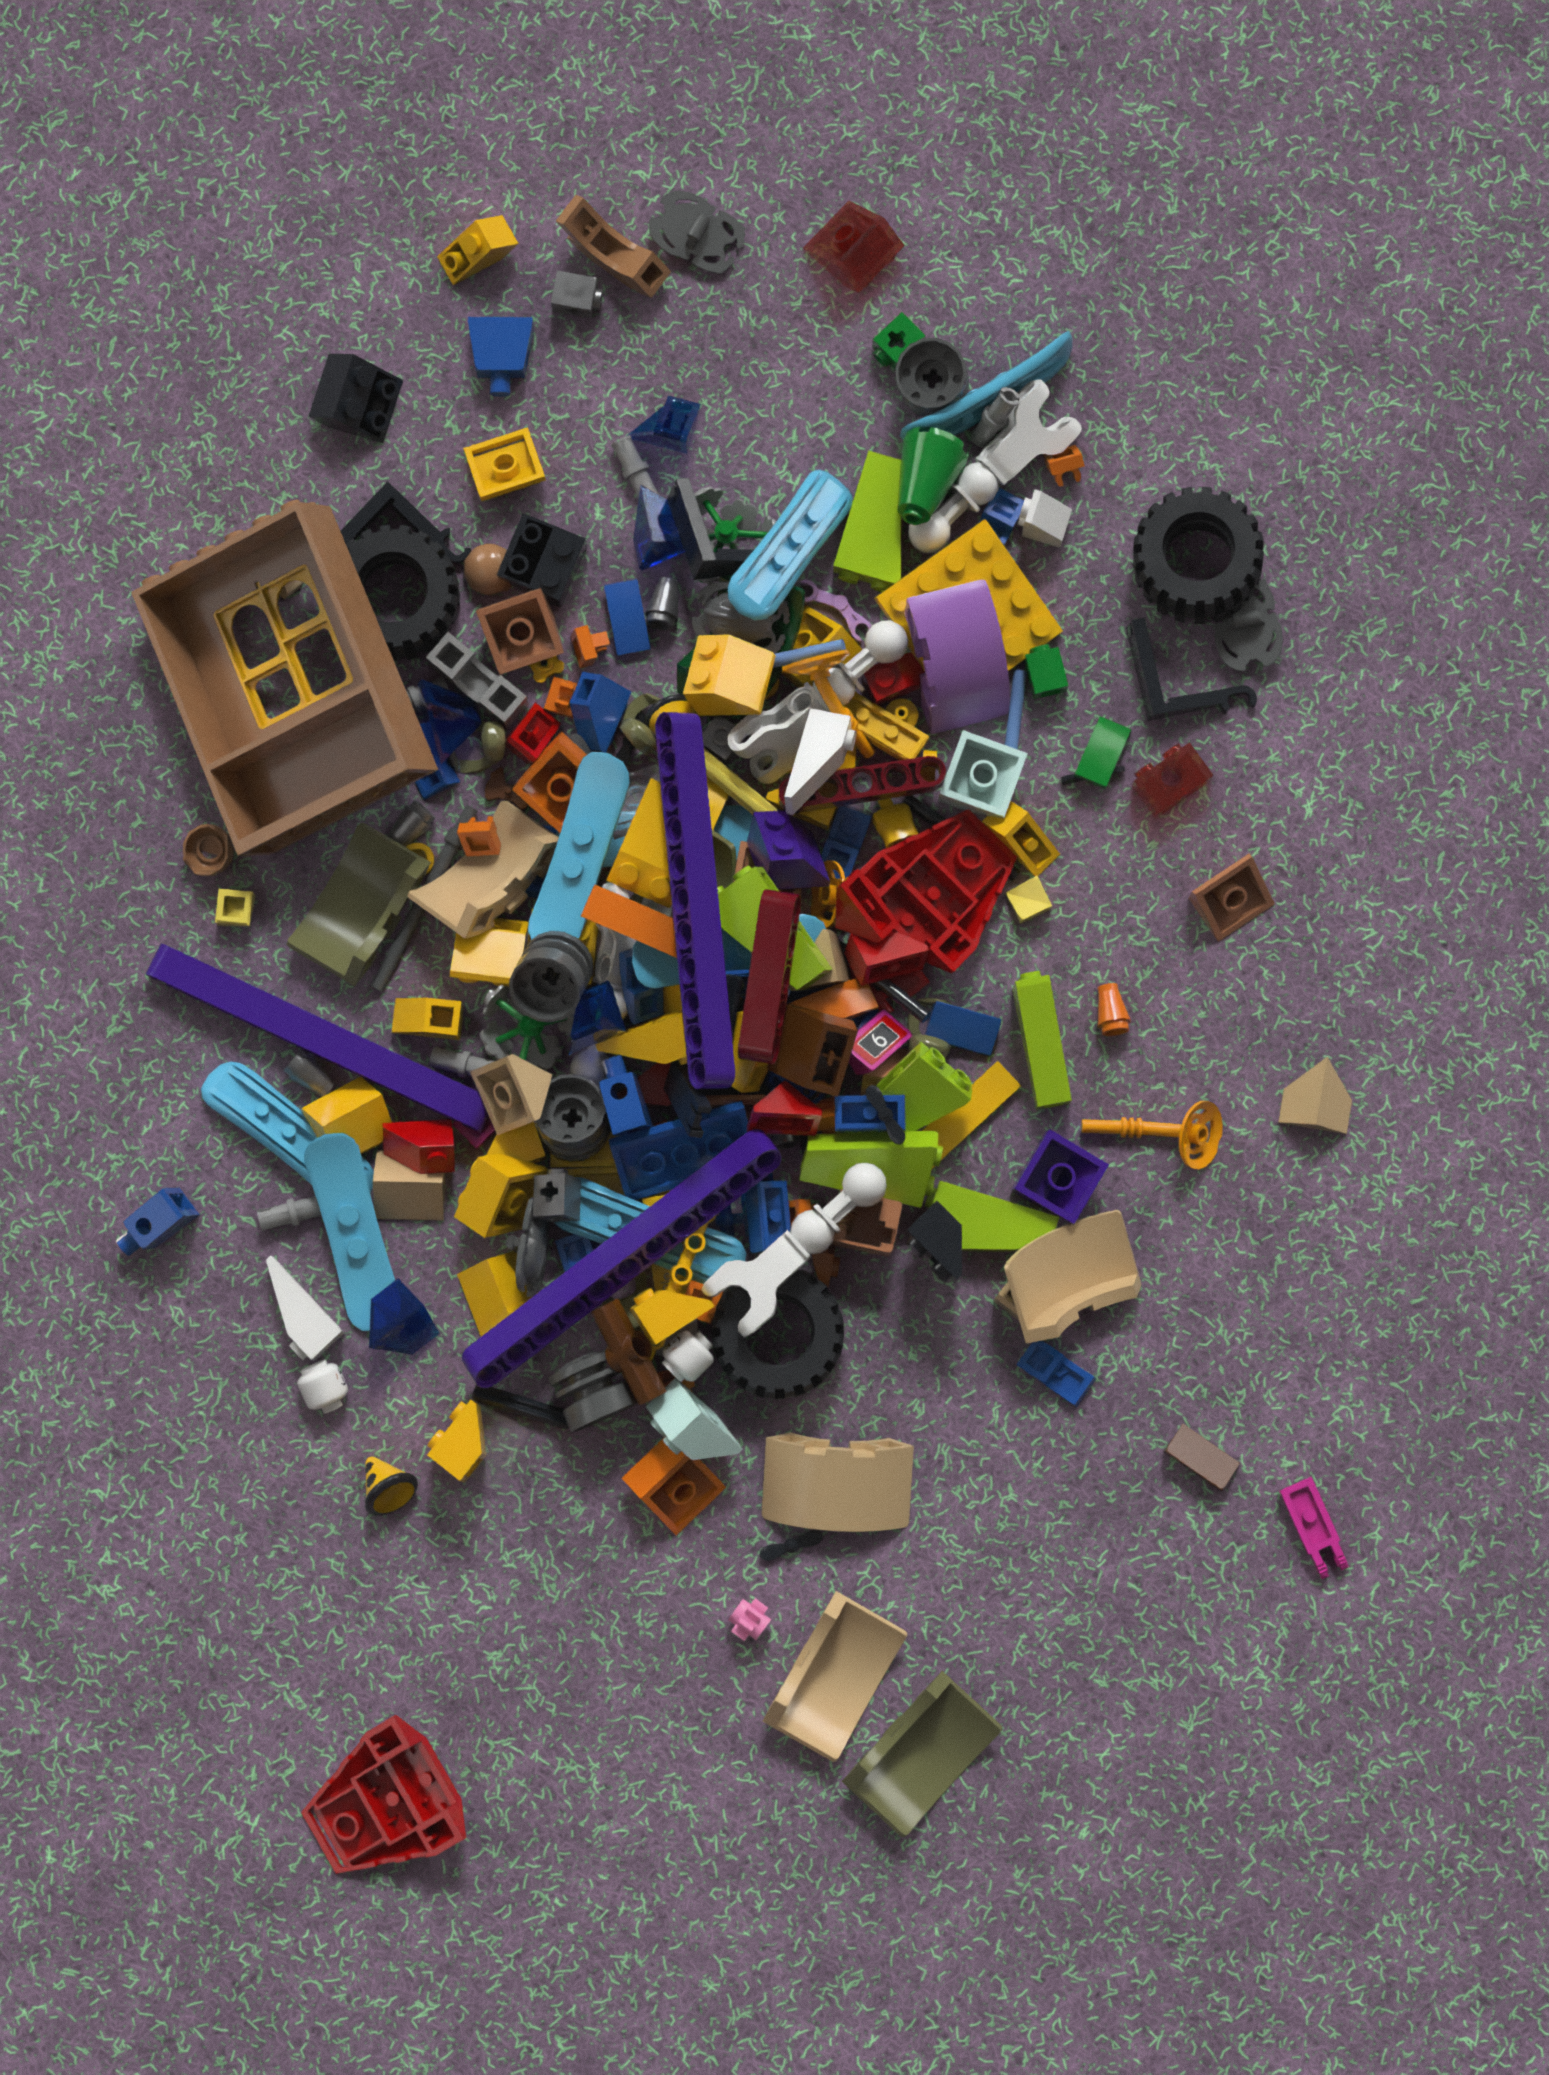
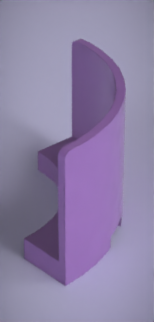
[904,579,1010,735]

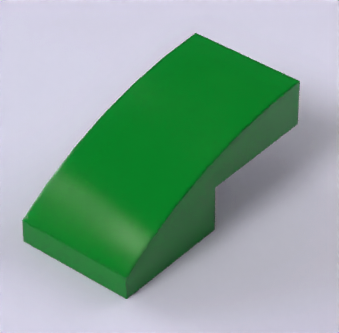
[1074,716,1131,789]

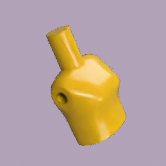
[872,799,919,848]

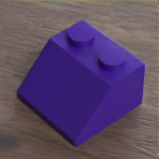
[747,811,830,889]
[1011,1129,1109,1225]

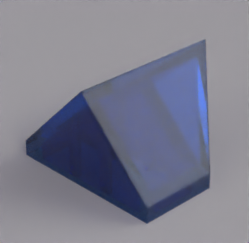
[626,395,701,454]
[633,484,684,571]
[418,679,482,764]
[568,981,626,1055]
[369,1278,440,1355]

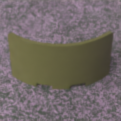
[286,823,431,986]
[841,1671,1003,1837]

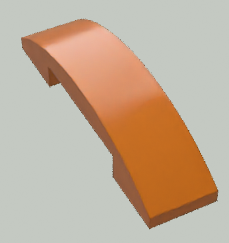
[580,884,677,959]
[786,978,878,1020]

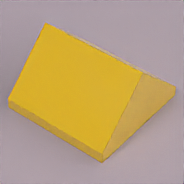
[301,1077,392,1154]
[457,1251,532,1336]

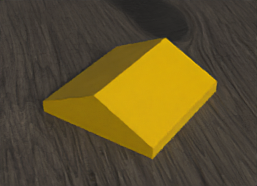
[463,427,546,502]

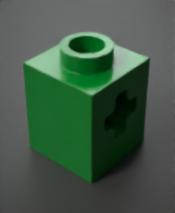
[872,312,926,370]
[1024,644,1068,700]

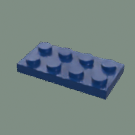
[608,1101,748,1200]

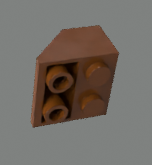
[768,1003,858,1097]

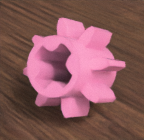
[728,1598,771,1641]

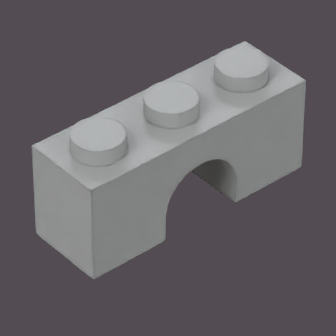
[426,632,529,729]

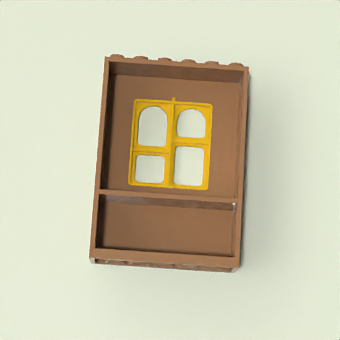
[131,500,438,856]

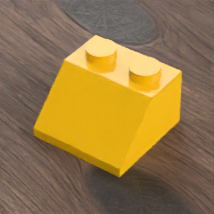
[782,605,862,688]
[683,635,776,716]
[454,1153,548,1238]

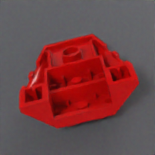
[860,809,1017,974]
[301,1715,466,1874]

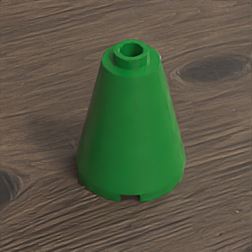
[897,427,969,525]

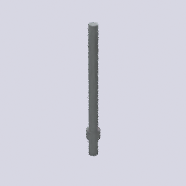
[370,805,478,992]

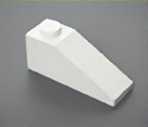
[784,708,856,815]
[266,1256,344,1361]

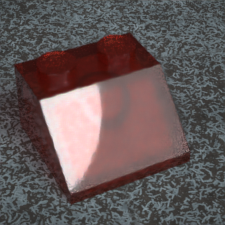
[803,201,905,293]

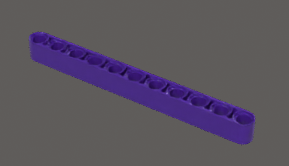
[655,712,735,1089]
[146,943,489,1133]
[462,1129,782,1388]

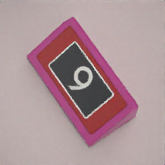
[849,1009,912,1075]

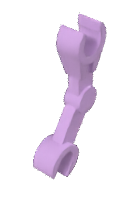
[801,580,872,643]

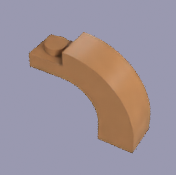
[556,195,671,298]

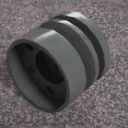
[895,338,969,417]
[509,931,593,1022]
[535,1074,611,1162]
[548,1351,638,1433]

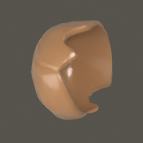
[464,543,512,595]
[183,824,235,876]

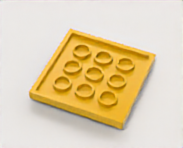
[874,519,1063,671]

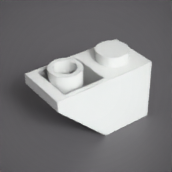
[1018,490,1072,548]

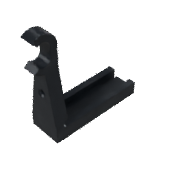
[667,478,754,580]
[341,481,471,563]
[1126,618,1257,721]
[663,1060,770,1138]

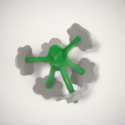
[694,486,776,584]
[480,984,580,1070]

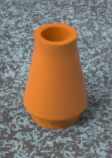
[1097,983,1131,1036]

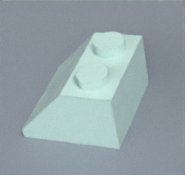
[938,730,1028,818]
[646,1378,743,1460]

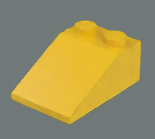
[606,778,714,908]
[595,1008,687,1065]

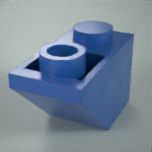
[569,672,632,753]

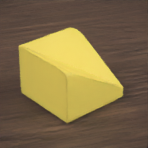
[1005,876,1052,924]
[215,889,255,926]

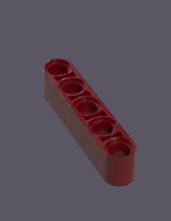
[778,756,946,813]
[738,889,801,1065]

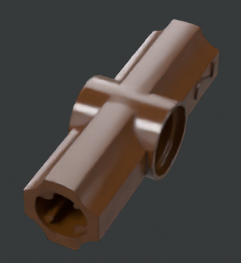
[591,1298,667,1405]

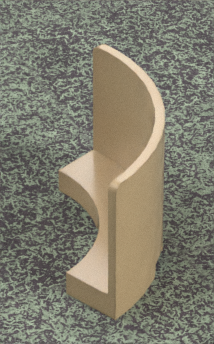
[407,801,559,939]
[1004,1210,1142,1343]
[762,1432,914,1532]
[763,1591,907,1762]

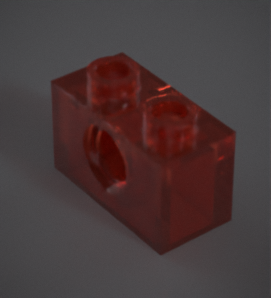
[1132,742,1214,819]

